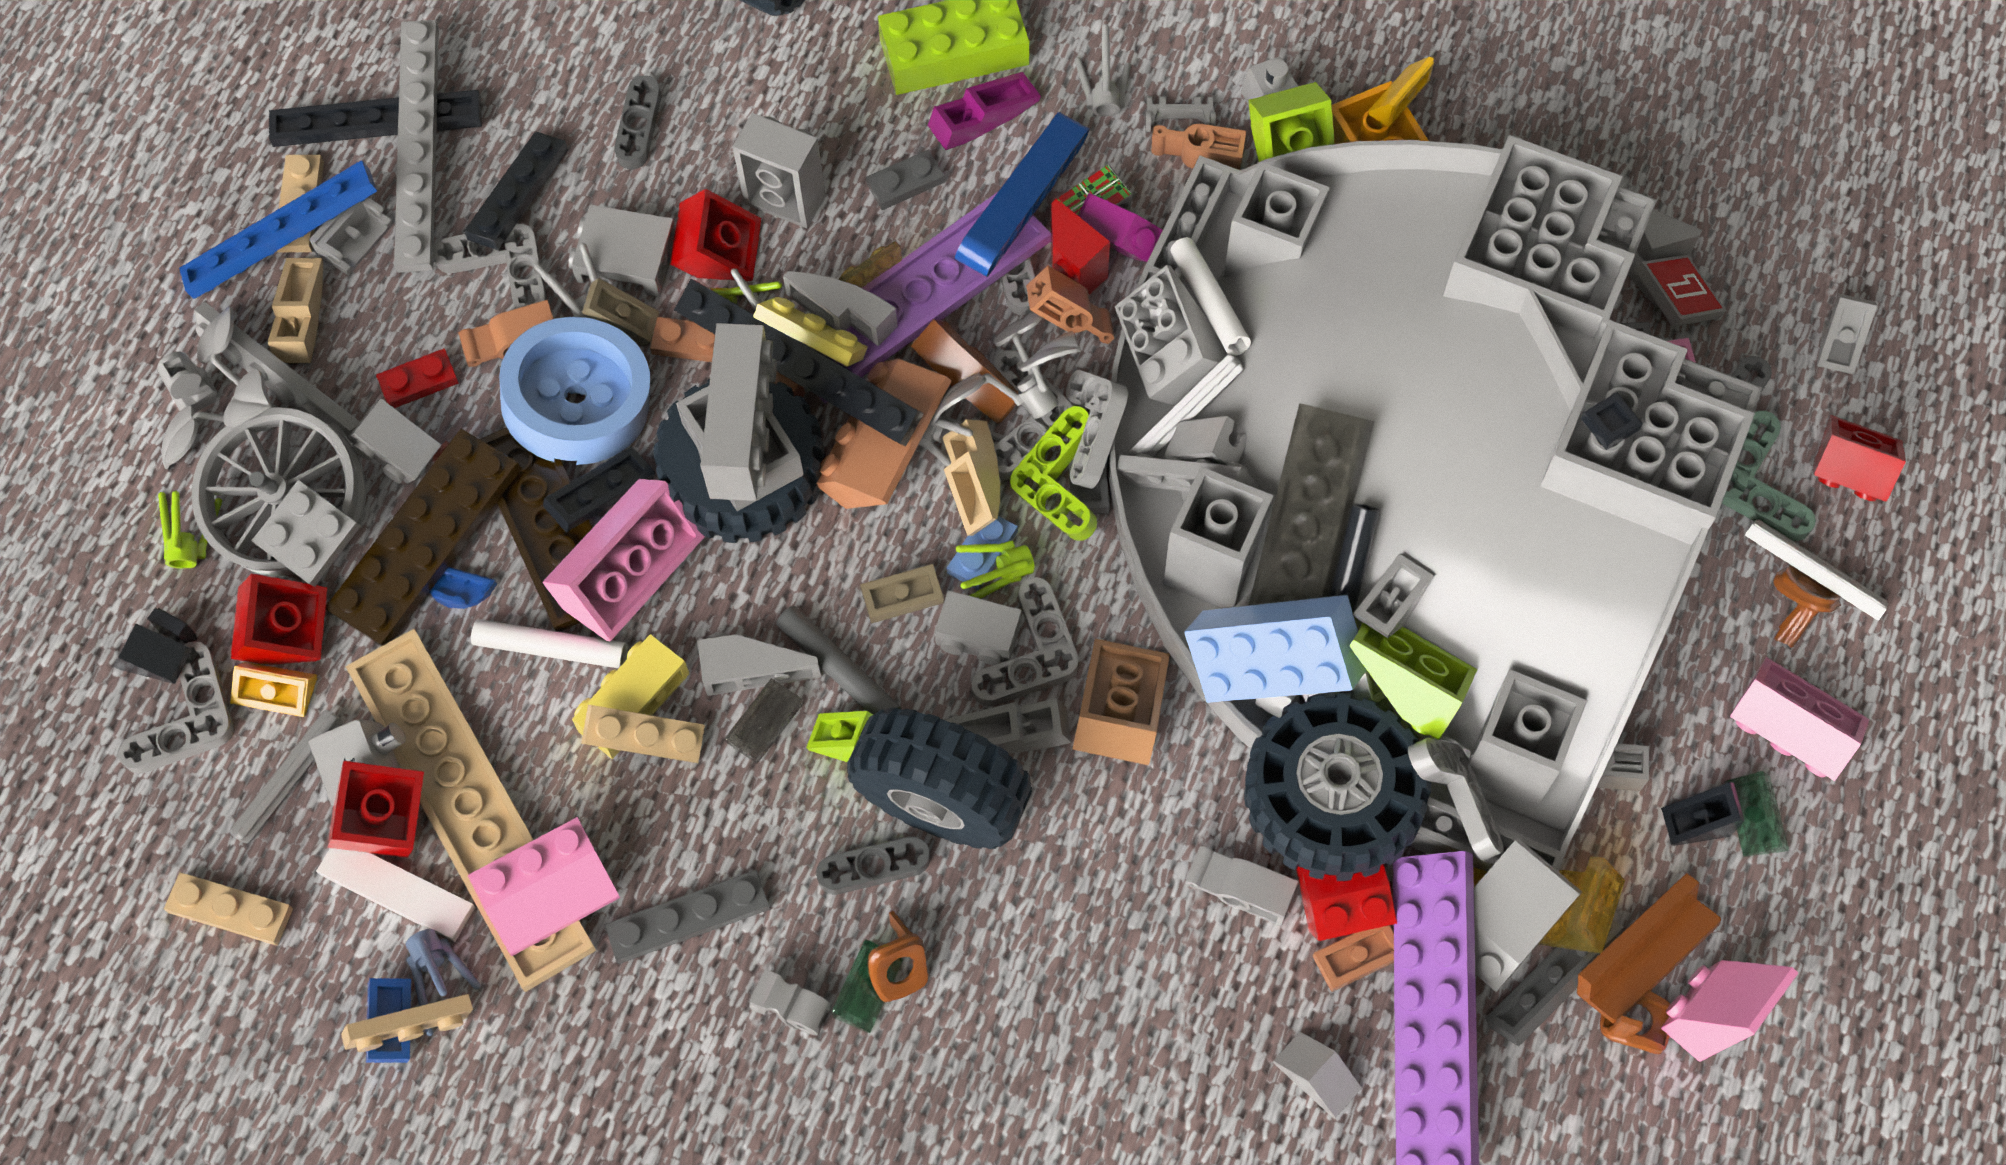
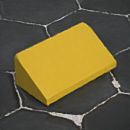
[1368,56,1434,127]
[230,662,317,717]

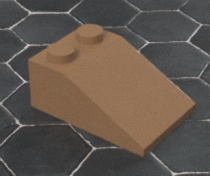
[1072,639,1170,765]

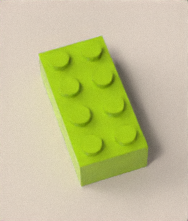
[878,0,1029,95]

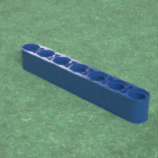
[955,112,1090,277]

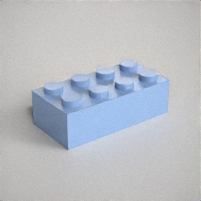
[1184,595,1367,702]

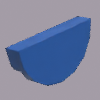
[429,567,497,609]

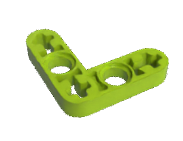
[1010,406,1097,541]

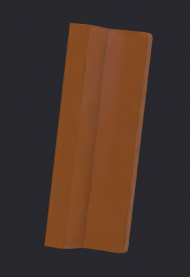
[1577,873,1721,1023]

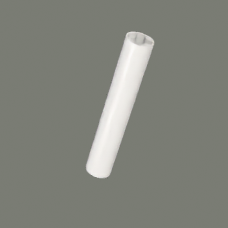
[1171,237,1251,356]
[471,619,628,668]

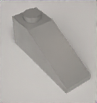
[697,633,821,696]

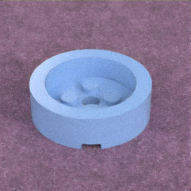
[499,317,650,465]

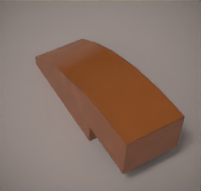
[911,319,1018,424]

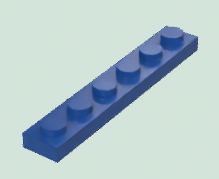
[179,160,377,299]

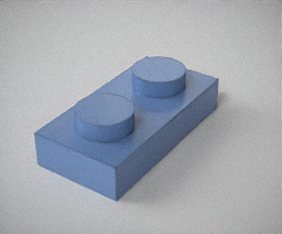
[947,516,1018,590]

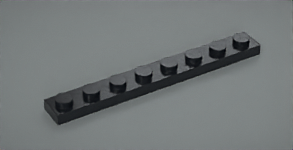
[674,279,924,447]

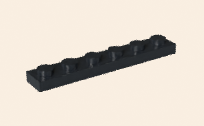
[269,90,482,147]

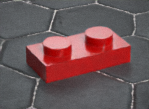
[376,348,459,408]

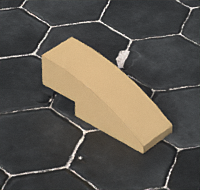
[268,258,323,363]
[942,419,1000,536]

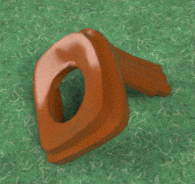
[1773,565,1841,648]
[868,911,928,1002]
[1600,991,1671,1054]

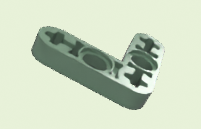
[1722,411,1816,541]

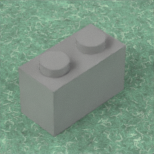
[347,399,441,484]
[935,590,1022,665]

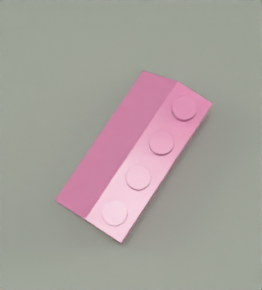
[542,479,705,641]

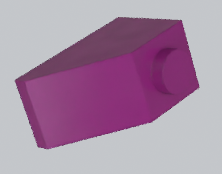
[1078,193,1163,263]

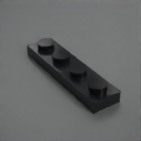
[464,131,568,250]

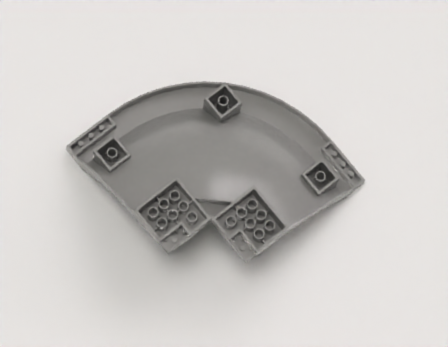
[1108,135,1762,872]

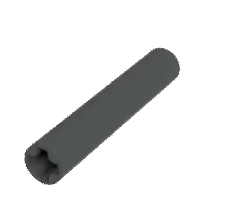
[776,606,902,715]

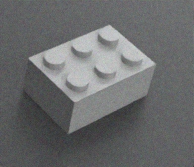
[732,113,826,229]
[676,386,804,511]

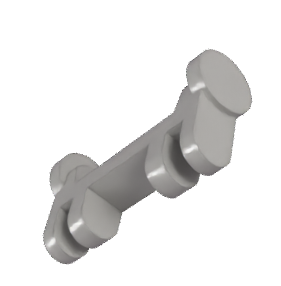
[1145,96,1216,132]

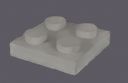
[251,480,361,587]

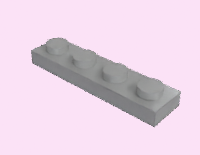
[1116,453,1260,491]

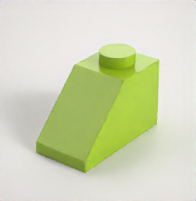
[806,711,873,762]

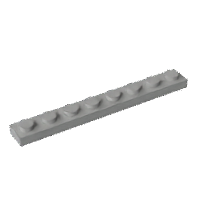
[394,20,439,273]

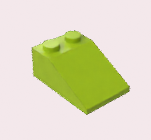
[1248,82,1335,162]
[1350,622,1477,740]

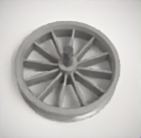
[191,407,366,576]

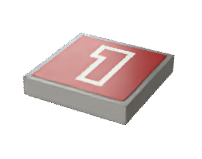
[1634,254,1727,327]

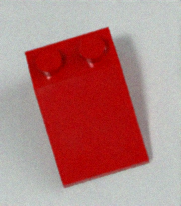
[1296,864,1397,941]

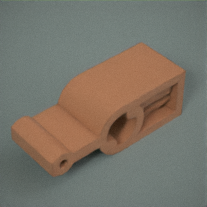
[1151,124,1247,170]
[1026,265,1115,344]
[458,300,554,367]

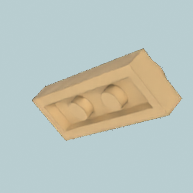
[277,155,324,252]
[581,705,705,763]
[164,872,293,946]
[341,994,473,1052]

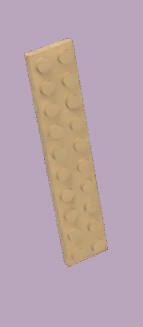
[345,629,596,992]

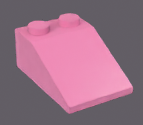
[1661,960,1799,1062]

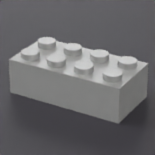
[700,323,777,501]

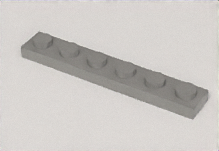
[194,302,360,446]

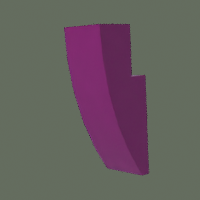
[927,72,1041,151]

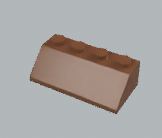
[816,359,951,509]

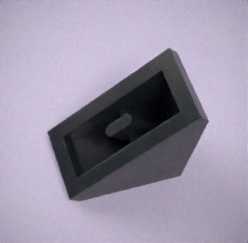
[113,624,192,684]
[1661,782,1745,846]

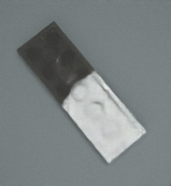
[1248,403,1375,606]

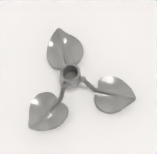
[162,306,278,470]
[933,312,1081,424]

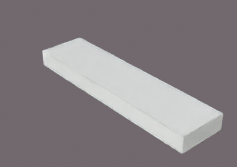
[1745,519,1889,620]
[316,848,476,942]

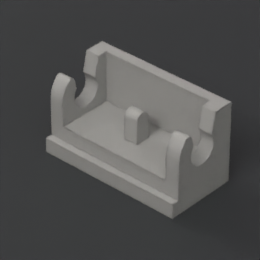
[309,197,393,276]
[1163,416,1247,465]

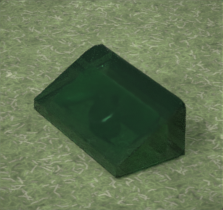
[1725,771,1789,857]
[832,939,904,1034]

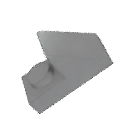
[1817,294,1877,375]

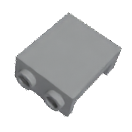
[569,205,676,297]

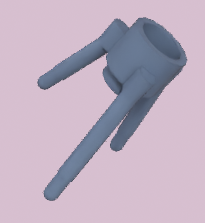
[405,929,481,1036]

